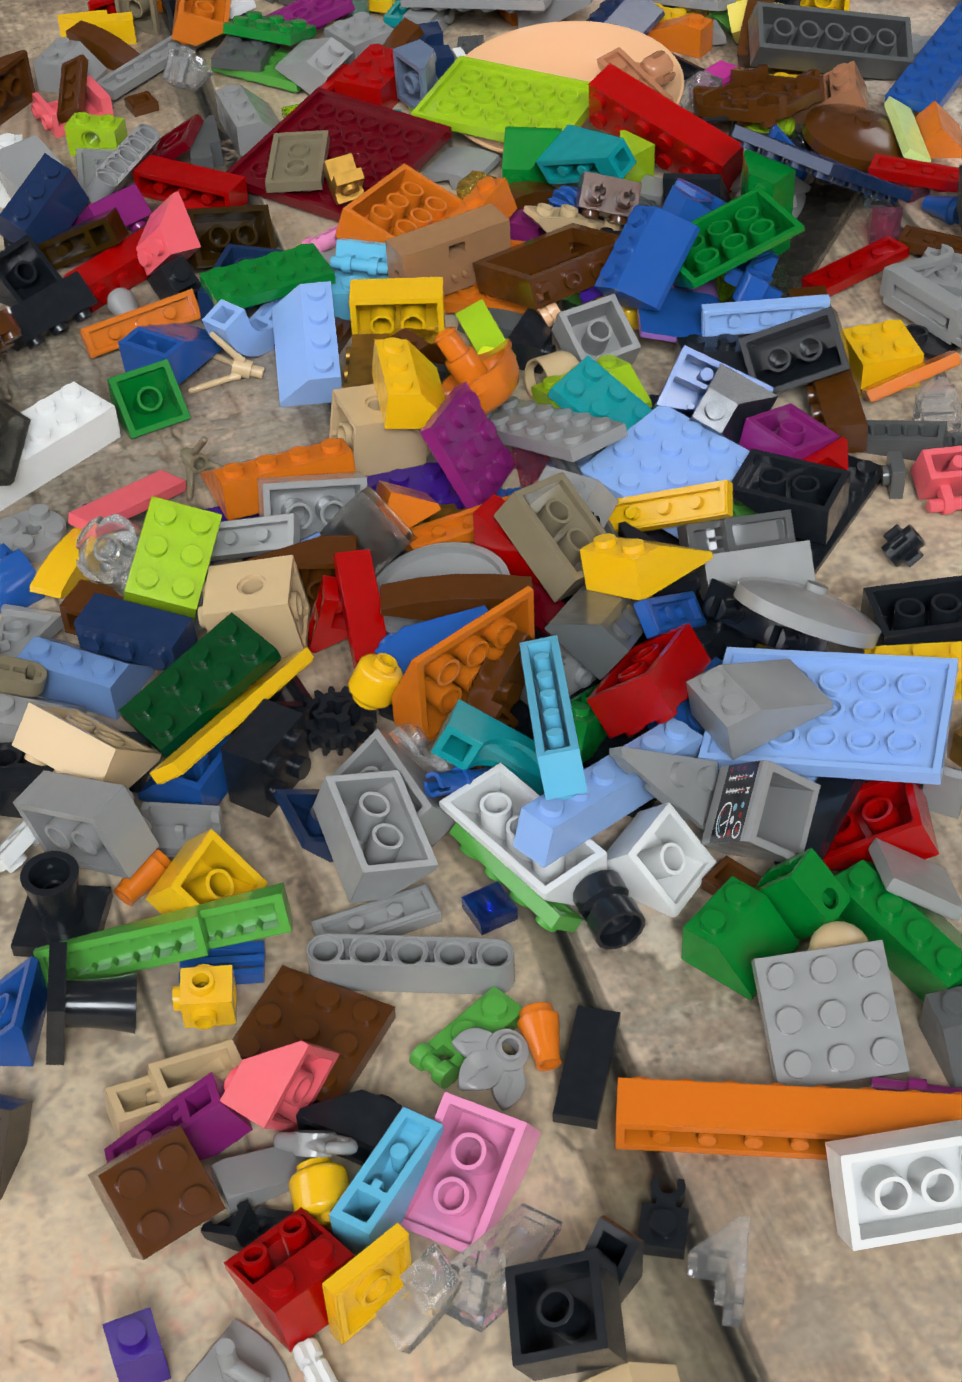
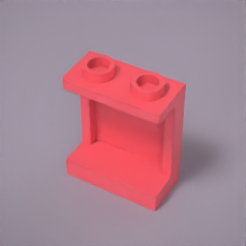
[30,75,114,138]

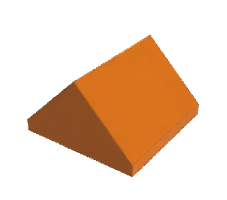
[915,101,962,158]
[369,480,441,545]

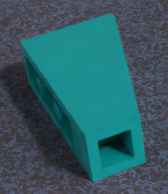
[536,125,637,184]

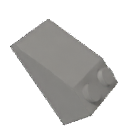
[686,659,833,760]

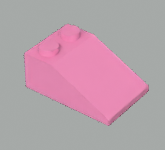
[401,1092,541,1259]

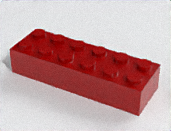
[588,63,744,194]

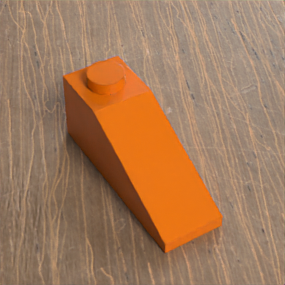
[647,13,713,59]

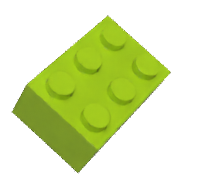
[123,496,222,622]

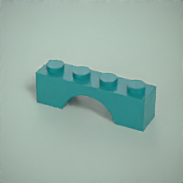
[431,699,585,796]

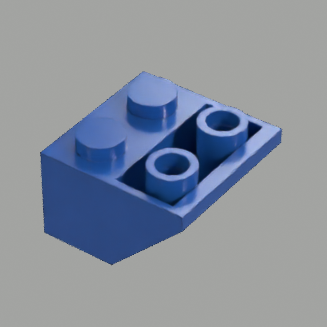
[138,734,232,806]

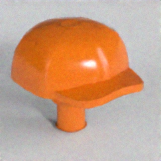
[434,327,519,415]

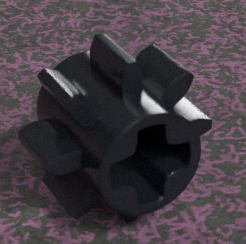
[881,524,926,567]

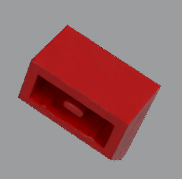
[224,1207,355,1353]

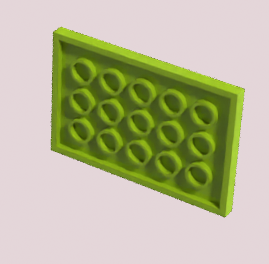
[411,55,590,143]

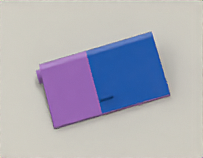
[636,278,720,343]

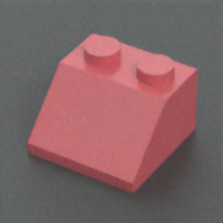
[136,191,201,276]
[220,1041,340,1132]

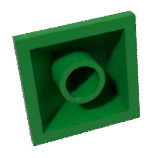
[502,126,562,186]

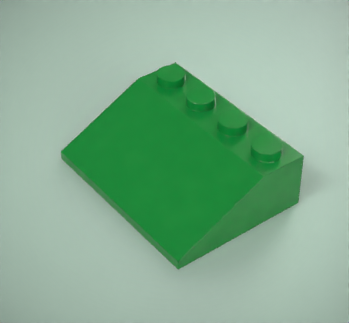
[673,186,805,289]

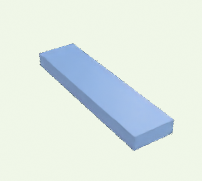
[701,294,830,337]

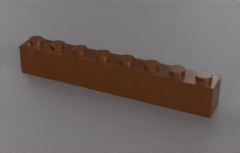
[788,285,867,453]

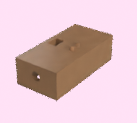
[385,203,511,296]

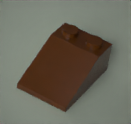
[0,50,35,125]
[246,535,359,616]

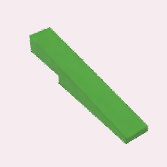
[33,882,293,990]

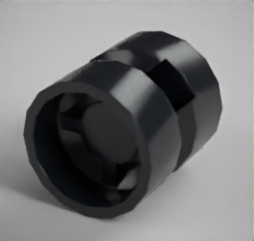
[573,870,645,950]

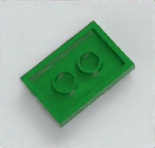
[223,11,316,46]

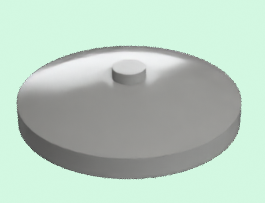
[376,542,510,635]
[734,577,881,649]

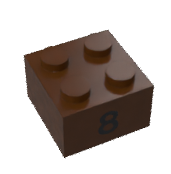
[88,1126,226,1260]

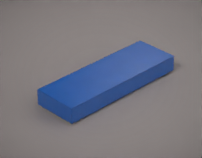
[633,591,706,639]

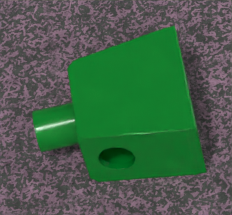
[754,848,850,940]

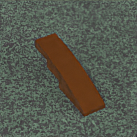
[380,574,533,621]

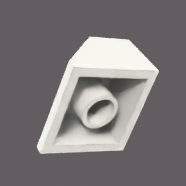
[607,802,717,917]

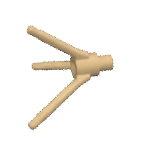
[188,331,265,394]

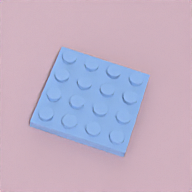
[580,406,750,539]

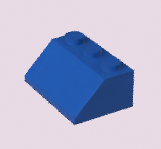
[594,205,700,311]

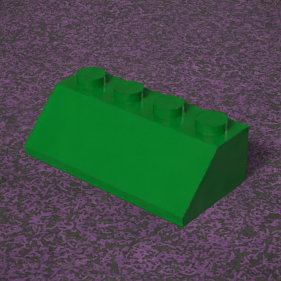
[835,860,962,1002]

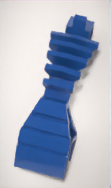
[662,178,783,302]

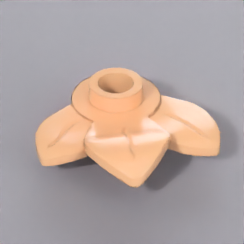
[536,293,561,328]

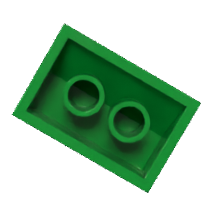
[741,149,796,256]

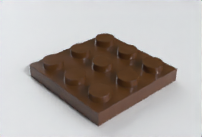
[232,965,396,1104]

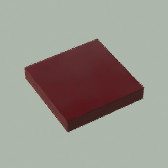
[151,114,204,160]

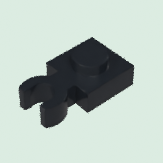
[638,1175,689,1260]

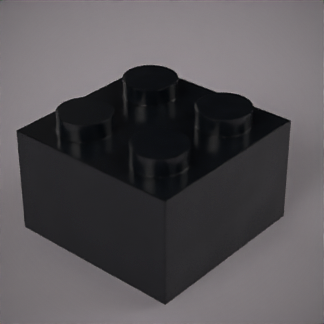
[220,698,311,818]
[504,1248,628,1381]

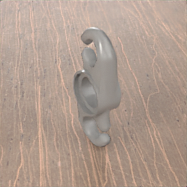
[273,1130,358,1157]

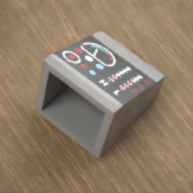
[701,760,821,862]

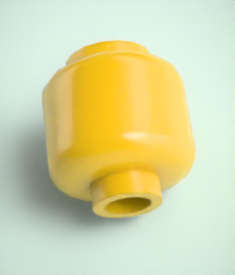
[348,653,403,710]
[288,1157,350,1230]

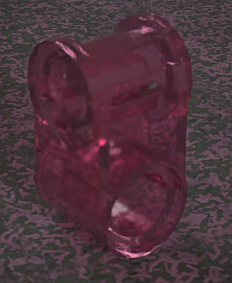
[512,446,549,488]

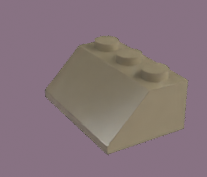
[494,472,607,603]

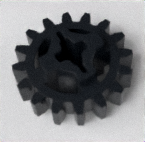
[295,686,377,756]

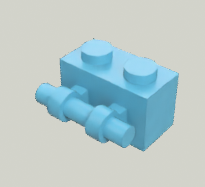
[330,238,388,279]

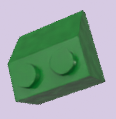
[681,876,799,1001]

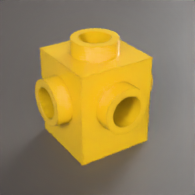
[172,964,237,1030]

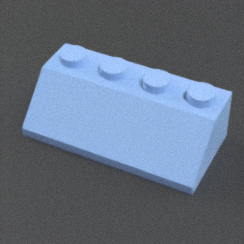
[272,281,342,407]

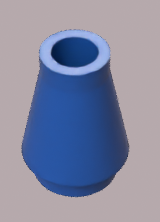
[922,195,962,225]

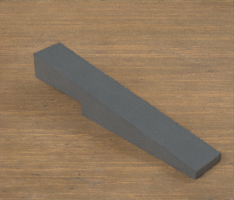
[861,420,962,461]

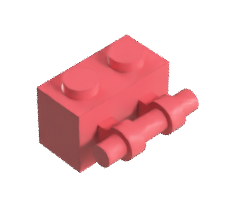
[910,446,962,515]

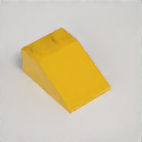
[580,533,713,601]

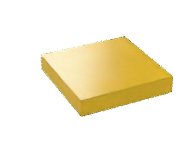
[322,1222,414,1345]

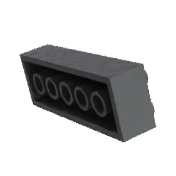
[748,1,914,81]

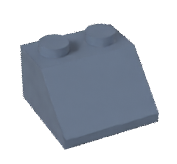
[393,39,438,110]

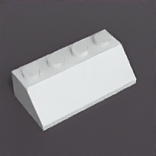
[439,763,607,906]

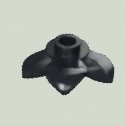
[906,324,960,358]

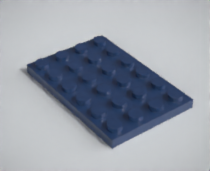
[731,125,914,204]

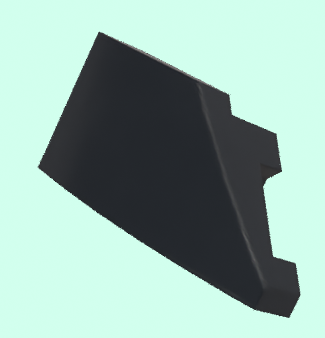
[200,1200,293,1252]

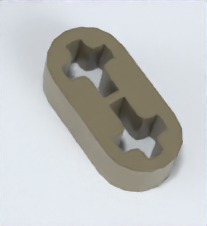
[0,655,47,697]

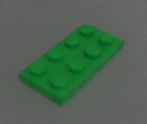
[199,243,336,308]

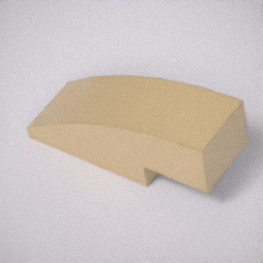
[105,1039,242,1139]

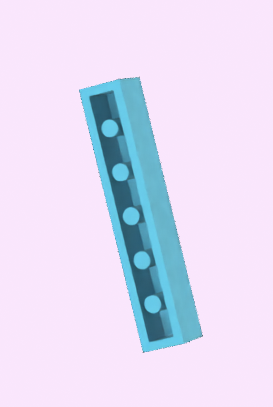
[519,635,588,800]

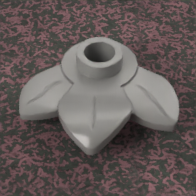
[451,1028,529,1111]

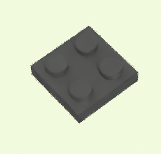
[211,34,277,72]

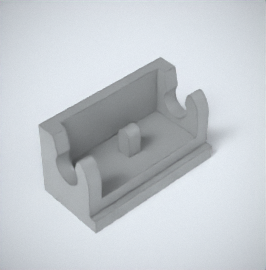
[140,802,226,862]

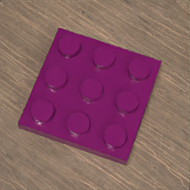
[420,382,516,509]

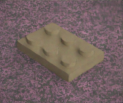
[265,130,330,193]

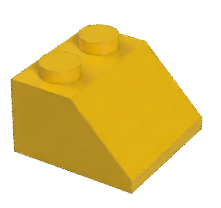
[145,829,268,914]

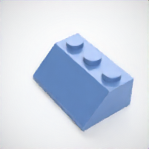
[16,636,154,720]

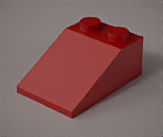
[823,780,939,870]

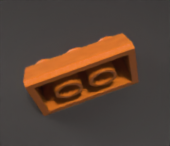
[171,0,231,46]
[449,177,517,219]

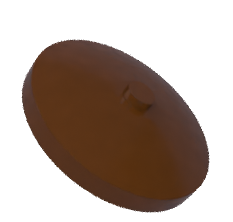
[802,104,904,171]

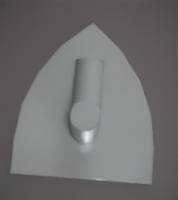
[184,1319,290,1382]

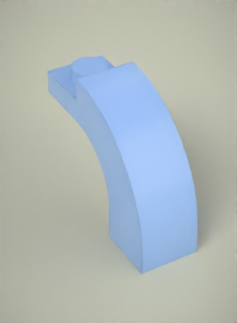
[202,297,284,357]

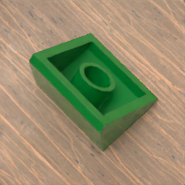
[107,359,191,440]

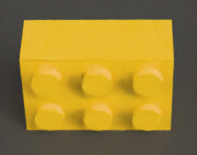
[349,277,446,336]

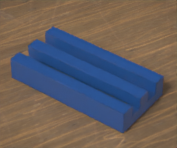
[179,941,266,984]

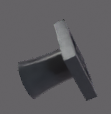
[11,851,113,957]
[46,942,137,1065]

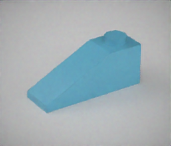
[329,1106,444,1255]

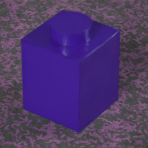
[102,1307,171,1382]

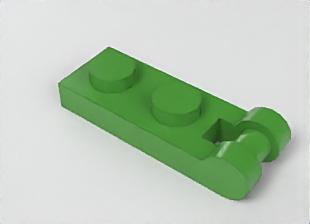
[409,986,523,1089]

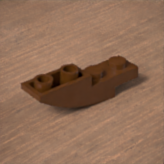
[467,630,533,770]

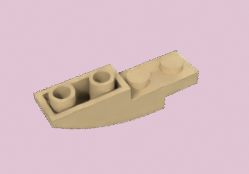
[523,203,624,248]

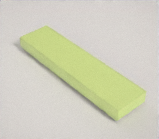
[884,96,932,163]

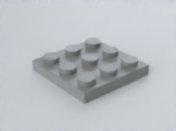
[751,940,910,1087]

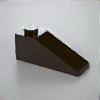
[36,207,129,270]

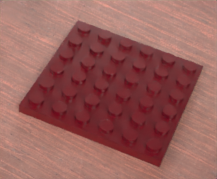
[226,87,452,222]

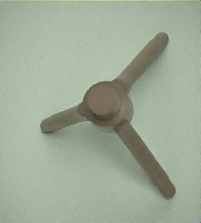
[180,436,224,501]

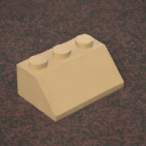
[12,702,162,789]

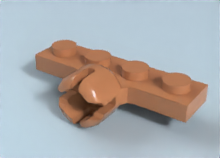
[596,47,676,102]

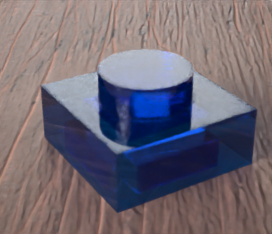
[461,881,518,935]

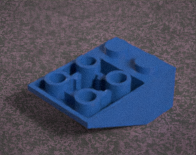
[118,323,223,385]

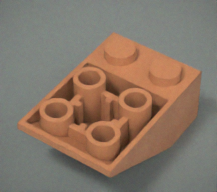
[792,61,869,124]

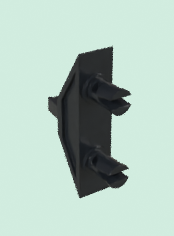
[701,578,829,652]

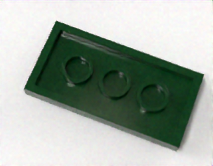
[118,612,282,758]

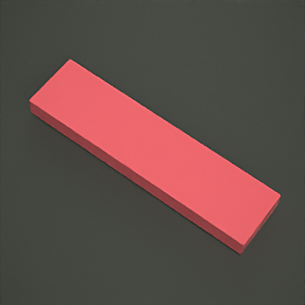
[68,470,186,535]

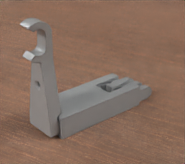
[879,244,962,348]

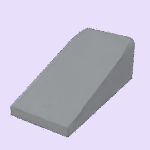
[210,1147,307,1216]

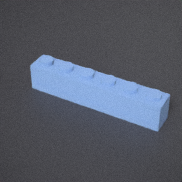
[513,718,703,868]

